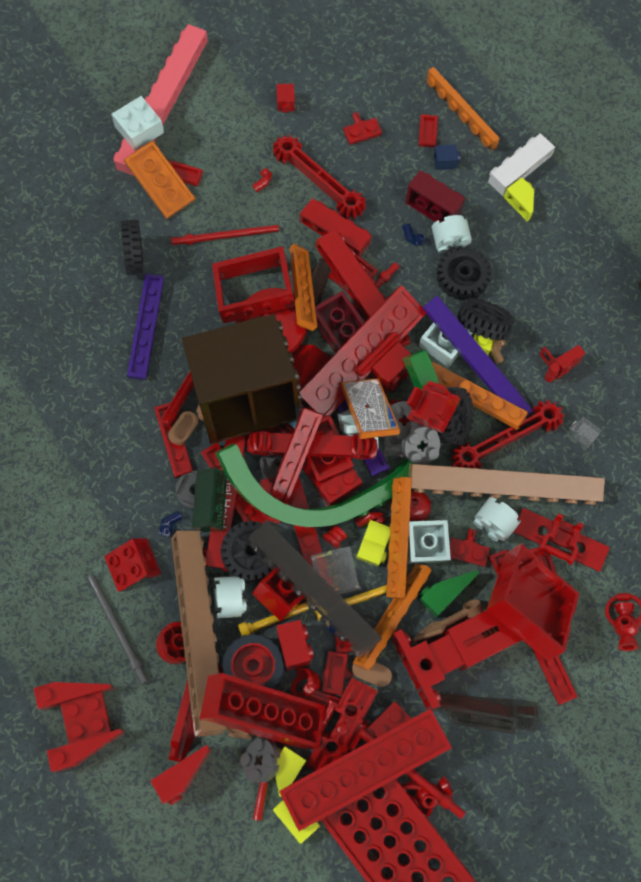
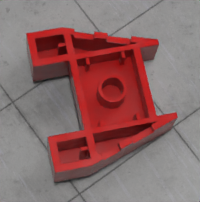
[33,682,125,773]

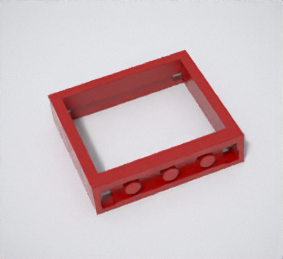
[212,246,295,324]

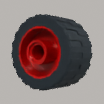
[222,634,285,690]

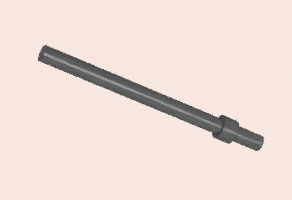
[87,575,149,685]

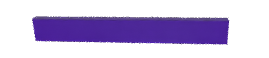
[422,295,533,417]

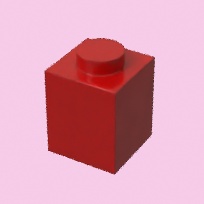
[277,84,295,113]

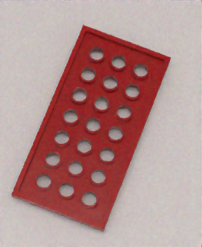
[321,778,477,882]

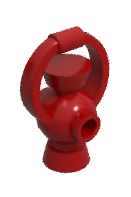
[605,593,641,651]
[391,776,454,822]

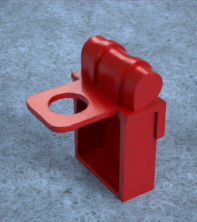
[539,345,586,383]

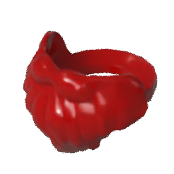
[291,668,321,697]

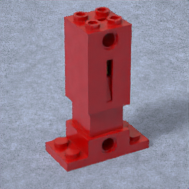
[391,610,523,710]

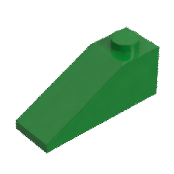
[419,570,479,618]

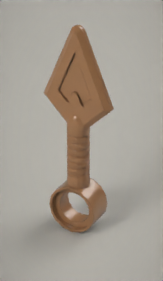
[413,599,483,642]

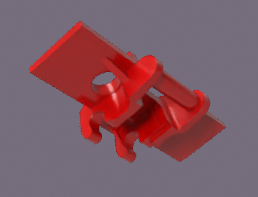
[513,508,610,572]
[306,677,378,771]

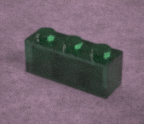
[192,467,227,532]

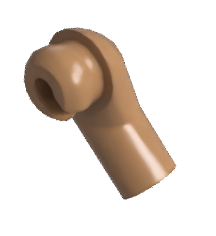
[490,339,506,365]

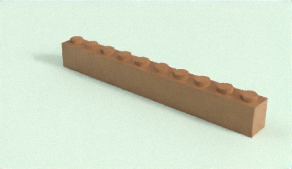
[408,464,605,505]
[171,531,226,737]

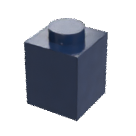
[434,144,461,170]

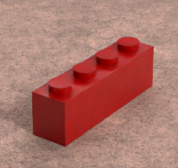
[300,198,372,256]

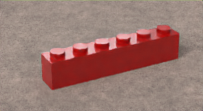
[315,229,386,320]

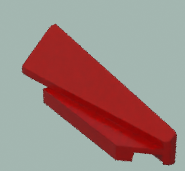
[168,665,223,762]

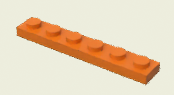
[426,67,500,151]
[290,243,317,331]
[431,361,528,430]
[386,477,412,598]
[353,564,432,671]

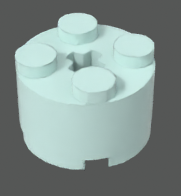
[432,215,472,254]
[473,497,521,542]
[214,576,246,618]

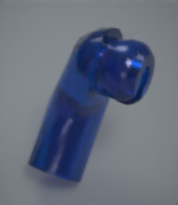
[402,224,425,246]
[159,511,182,537]

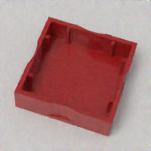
[487,543,580,661]

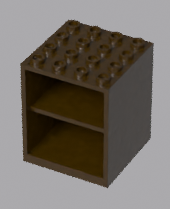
[181,314,303,444]

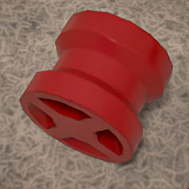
[323,525,348,549]

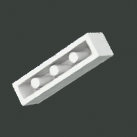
[488,133,555,196]

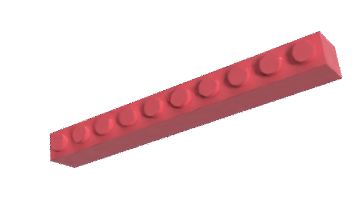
[113,24,208,176]

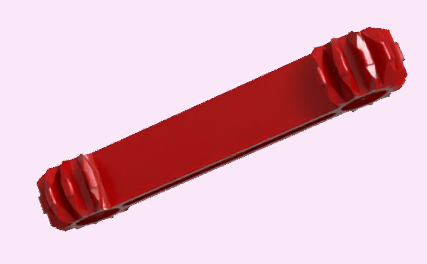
[273,134,366,220]
[451,399,565,469]
[247,431,378,460]

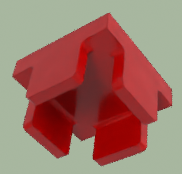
[407,381,460,433]

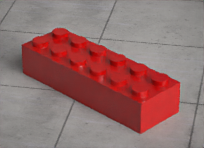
[200,673,326,749]

